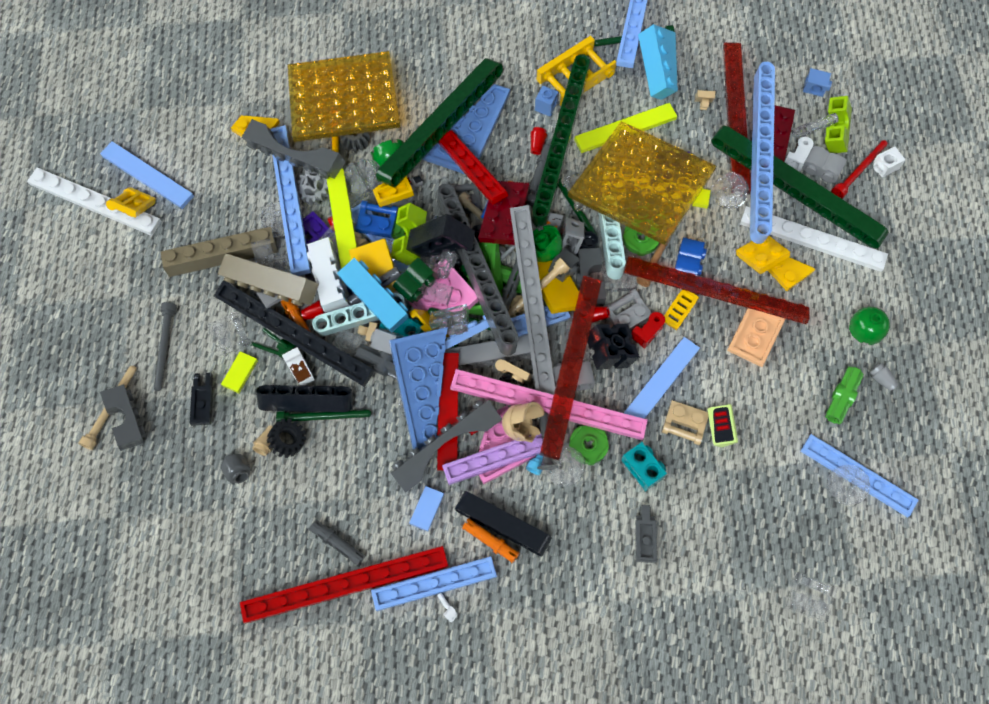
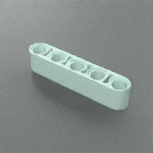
[598,196,626,280]
[312,293,406,336]

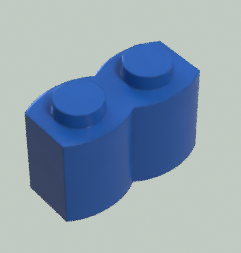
[673,237,707,280]

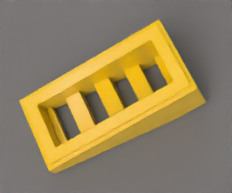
[664,288,699,331]

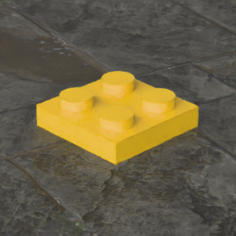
[736,236,790,275]

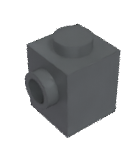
[548,248,580,282]

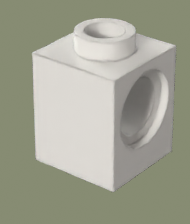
[872,147,906,177]

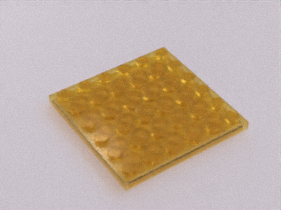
[287,51,401,142]
[568,121,716,245]

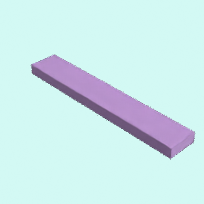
[442,426,562,485]

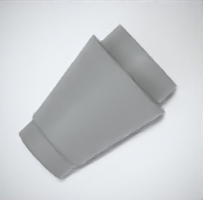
[869,362,898,391]

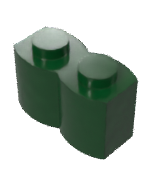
[393,257,438,303]

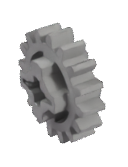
[296,170,329,206]

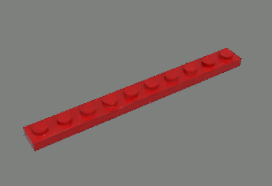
[240,546,448,624]

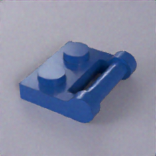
[355,200,399,238]

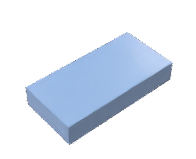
[409,486,444,532]

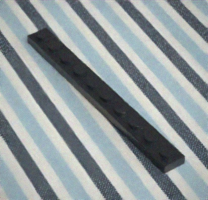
[213,280,375,387]

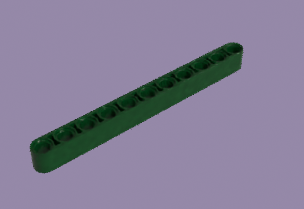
[532,54,590,227]
[376,58,503,187]
[711,125,889,249]

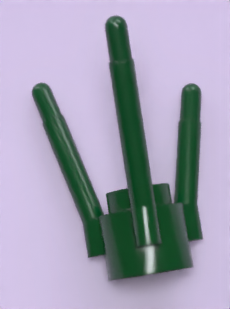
[250,328,297,359]

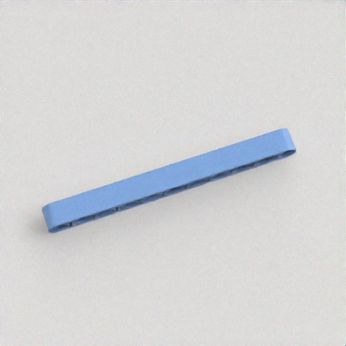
[750,62,775,244]

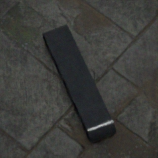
[256,385,353,412]
[455,491,552,557]

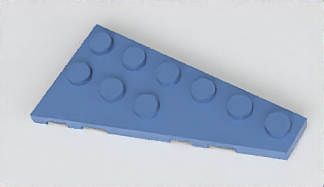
[422,84,510,175]
[389,327,448,449]

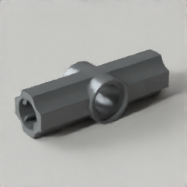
[354,343,397,380]

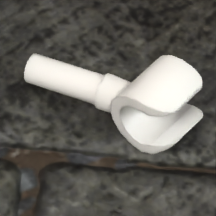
[437,593,457,622]

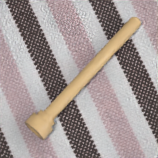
[508,258,571,318]
[78,366,136,451]

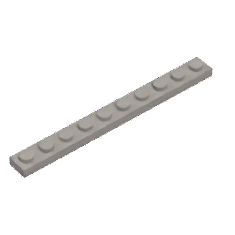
[510,205,557,396]

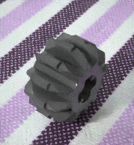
[340,122,370,153]

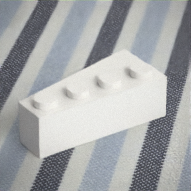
[307,237,351,313]

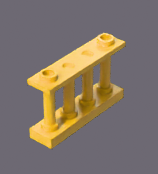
[536,35,616,106]

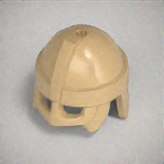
[502,402,545,443]

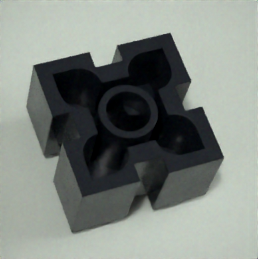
[585,324,640,370]

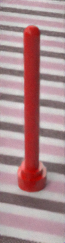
[831,140,888,199]

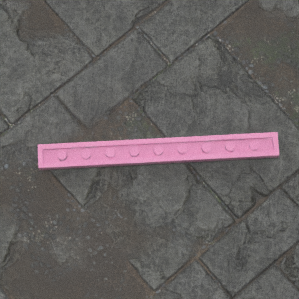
[450,369,647,440]

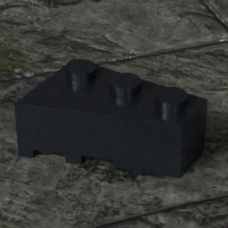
[406,214,475,258]

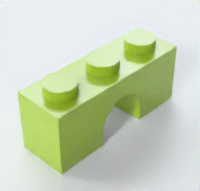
[825,96,852,153]
[391,203,427,266]

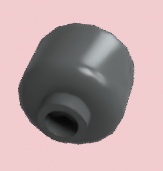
[220,454,251,484]

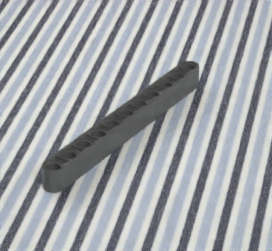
[437,184,519,356]

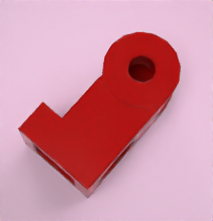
[631,312,665,349]

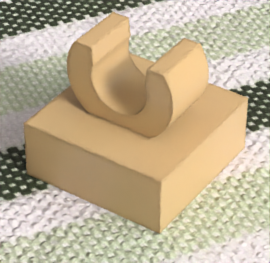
[695,90,715,110]
[357,322,378,343]

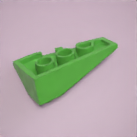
[461,242,503,316]

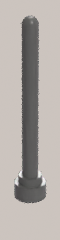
[154,302,177,391]

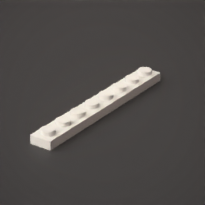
[27,168,162,236]
[740,206,888,272]

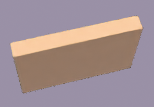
[727,303,785,367]

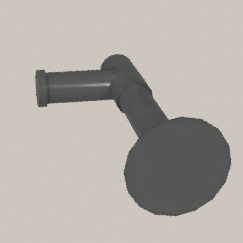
[536,413,558,470]

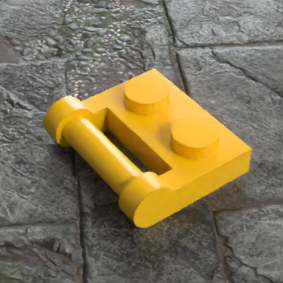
[106,187,156,218]

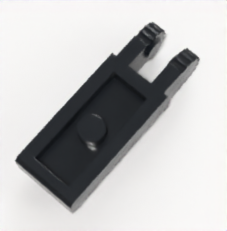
[189,373,213,426]

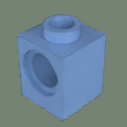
[803,68,832,97]
[535,86,559,117]

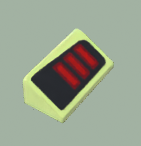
[708,404,738,447]

